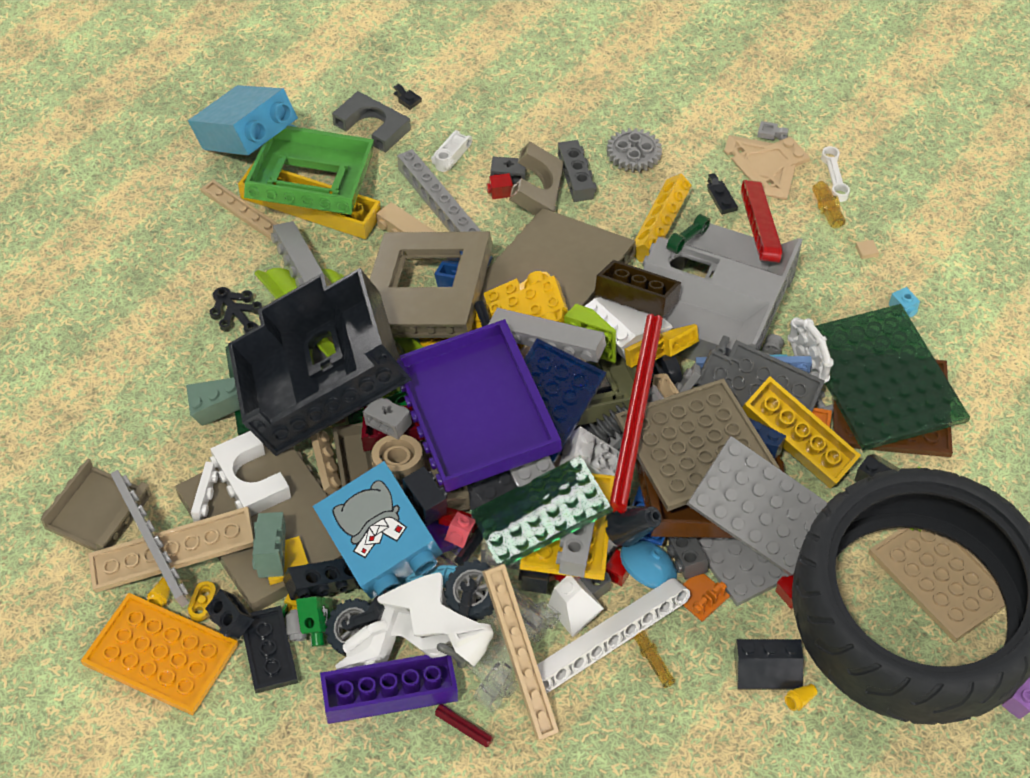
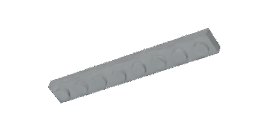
[111,470,189,607]

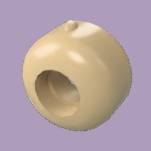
[371,435,423,485]

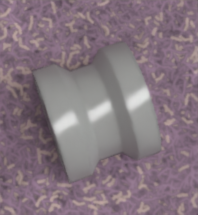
[762,334,784,355]

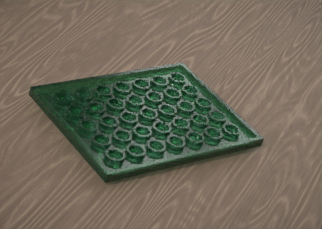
[798,304,970,451]

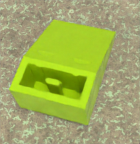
[564,304,616,363]

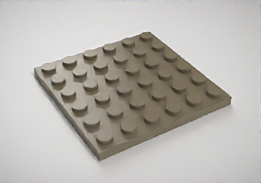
[615,378,780,511]

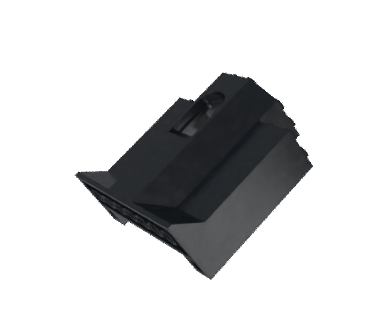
[228,268,412,456]

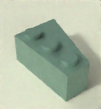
[186,377,240,426]

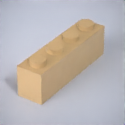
[376,202,436,259]

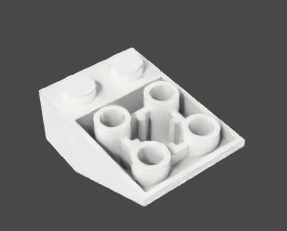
[559,426,620,476]

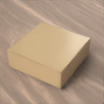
[855,240,879,259]

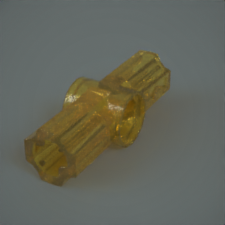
[812,181,846,229]

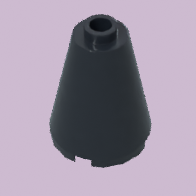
[605,506,661,547]

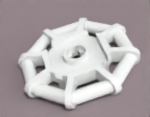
[787,317,834,383]

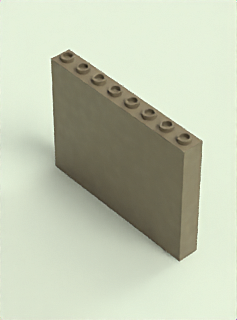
[479,208,636,310]
[175,444,343,612]

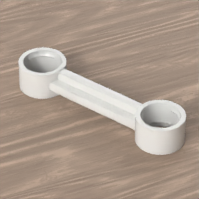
[821,146,850,202]

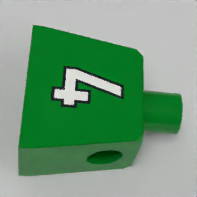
[296,596,333,647]

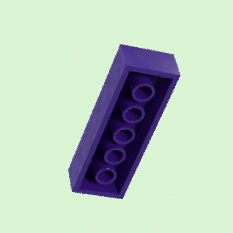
[320,655,458,724]

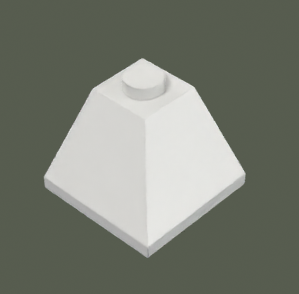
[548,575,604,637]

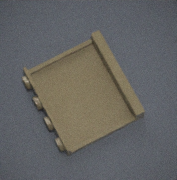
[41,458,152,551]

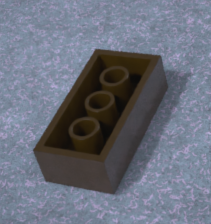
[594,260,681,318]

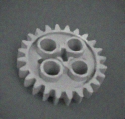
[606,128,662,173]

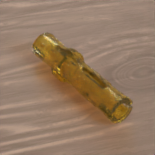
[633,630,675,688]

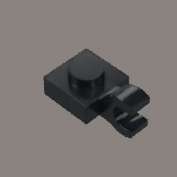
[393,84,422,110]

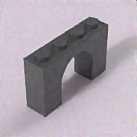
[332,91,411,153]

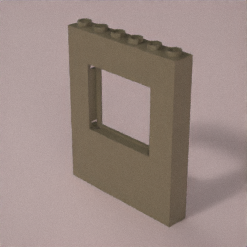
[370,231,493,338]

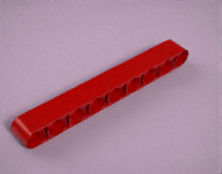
[741,180,782,263]

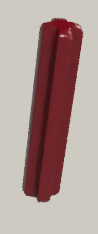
[435,704,493,747]

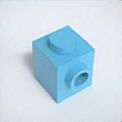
[889,287,920,319]

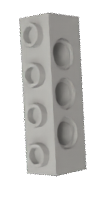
[556,494,599,578]

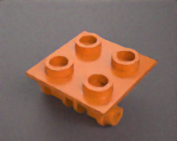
[682,573,730,622]

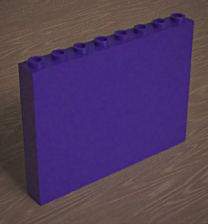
[400,319,562,492]

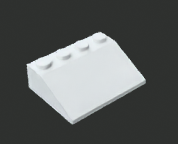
[585,297,673,360]

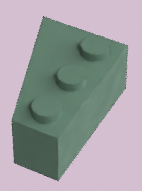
[252,512,286,578]

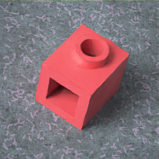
[444,512,476,548]

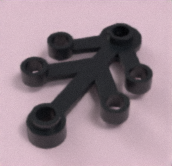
[209,287,262,334]

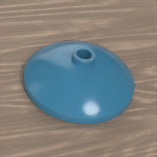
[620,540,677,589]

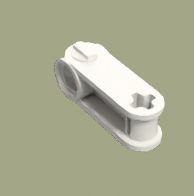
[431,130,472,172]

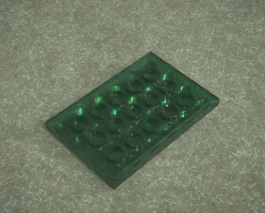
[471,455,613,566]

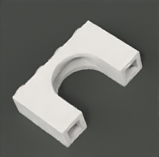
[209,431,291,516]

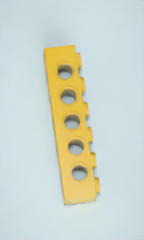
[635,173,692,262]

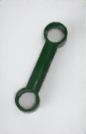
[666,214,711,254]

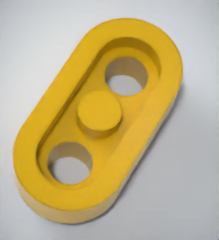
[188,581,217,622]

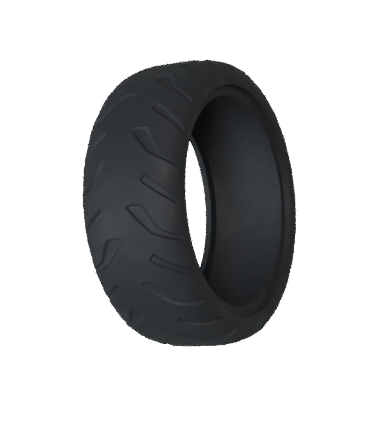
[792,468,1030,725]

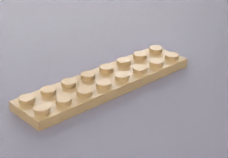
[88,506,255,593]

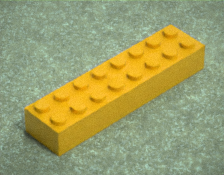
[238,162,381,239]

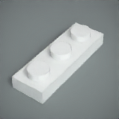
[191,462,218,522]

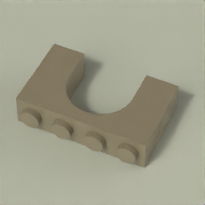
[509,141,564,215]

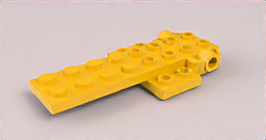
[419,271,569,350]

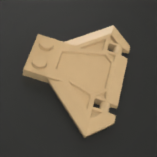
[724,135,810,200]

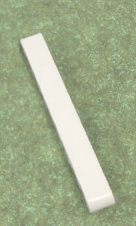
[537,578,690,693]

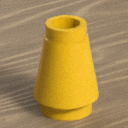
[147,577,170,607]
[785,684,818,711]

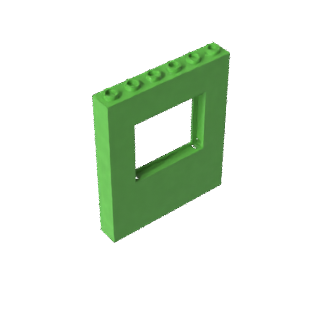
[244,126,374,215]

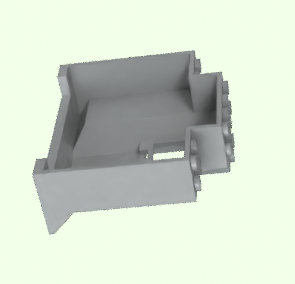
[643,223,803,361]

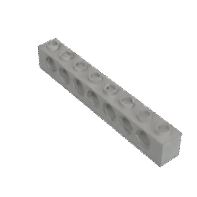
[397,149,481,232]

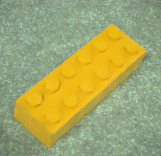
[742,376,861,489]

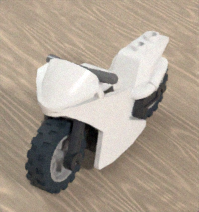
[325,560,494,670]

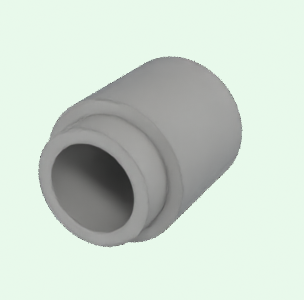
[286,609,307,642]

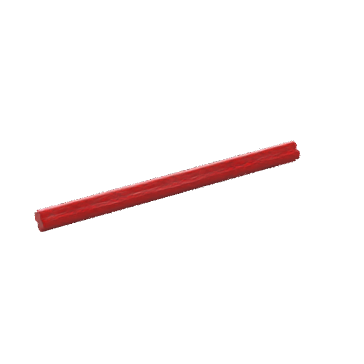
[609,314,663,513]

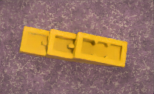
[624,324,699,368]

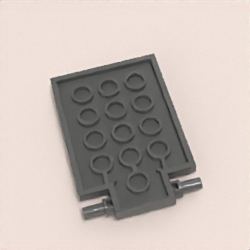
[695,335,825,412]

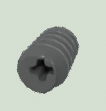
[589,402,628,442]

